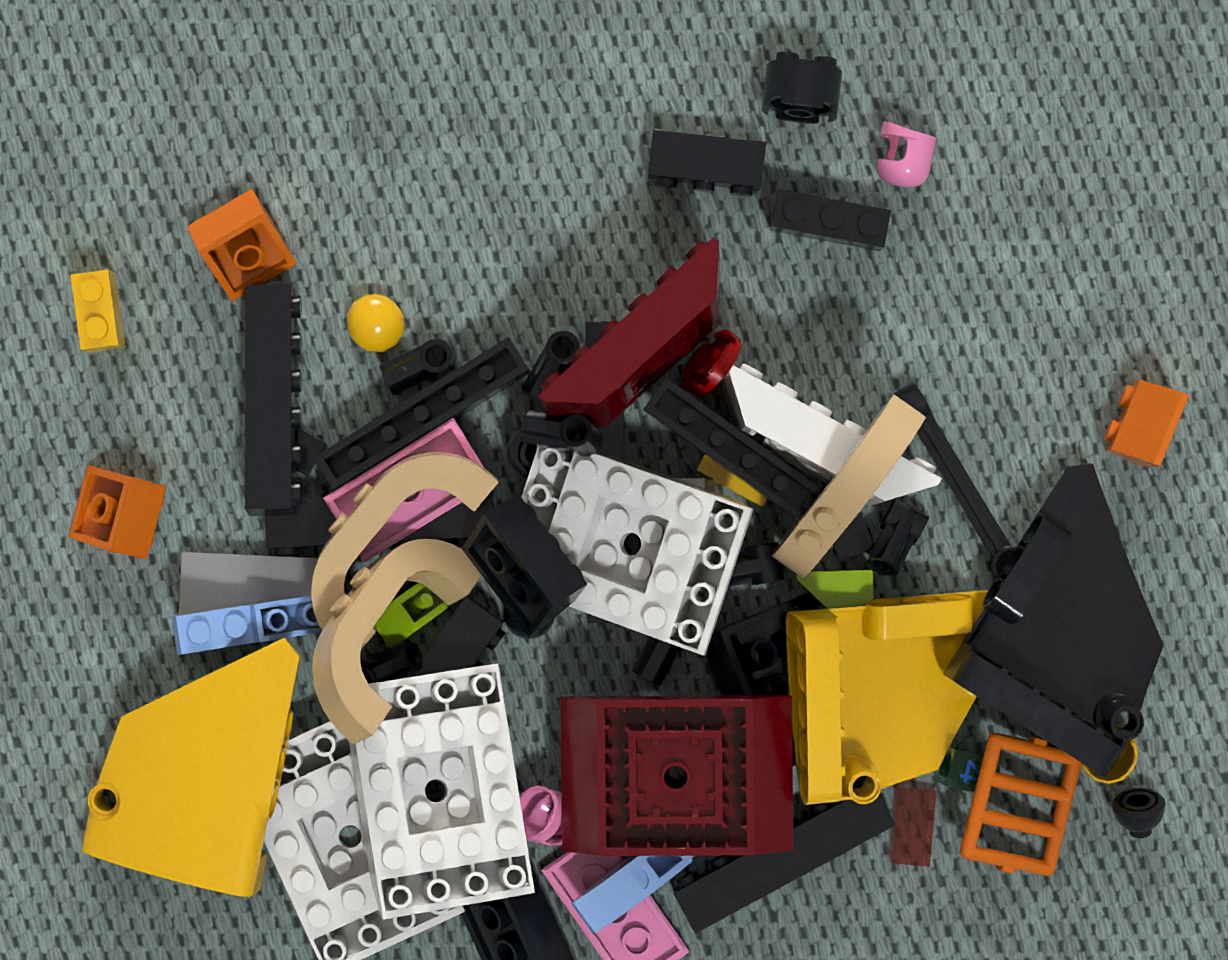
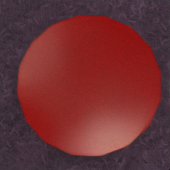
[680,329,741,398]

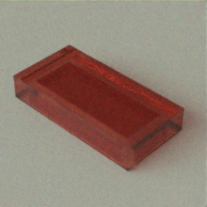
[891,787,937,867]

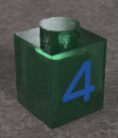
[937,746,1000,795]

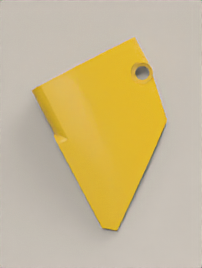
[786,590,988,805]
[81,638,301,897]

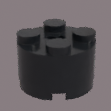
[762,51,842,124]

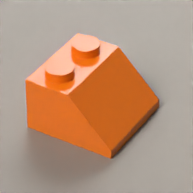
[187,189,297,302]
[1103,380,1189,468]
[68,465,166,559]

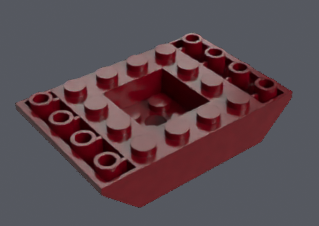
[538,237,721,427]
[561,695,793,856]

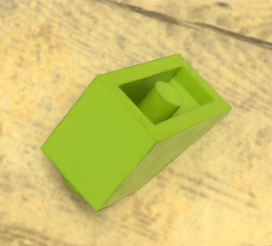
[795,570,874,609]
[375,583,459,647]

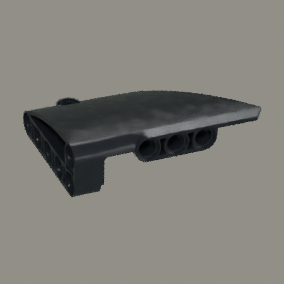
[942,463,1164,778]

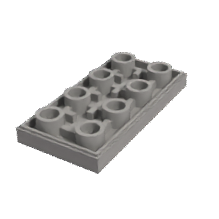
[179,552,321,634]

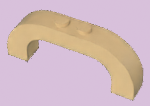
[771,395,926,578]
[311,452,499,649]
[312,539,481,744]

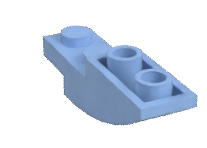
[172,595,322,655]
[571,856,694,934]

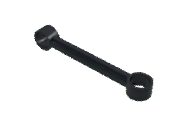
[893,382,1016,579]

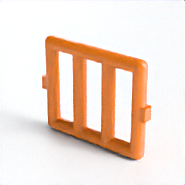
[960,732,1081,876]

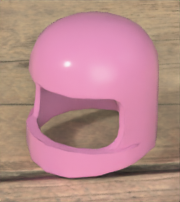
[876,121,937,188]
[520,785,562,846]

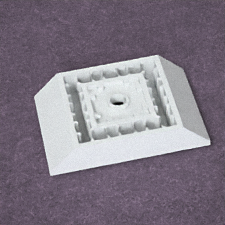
[721,364,942,506]
[521,447,753,656]
[349,663,535,920]
[264,721,465,960]

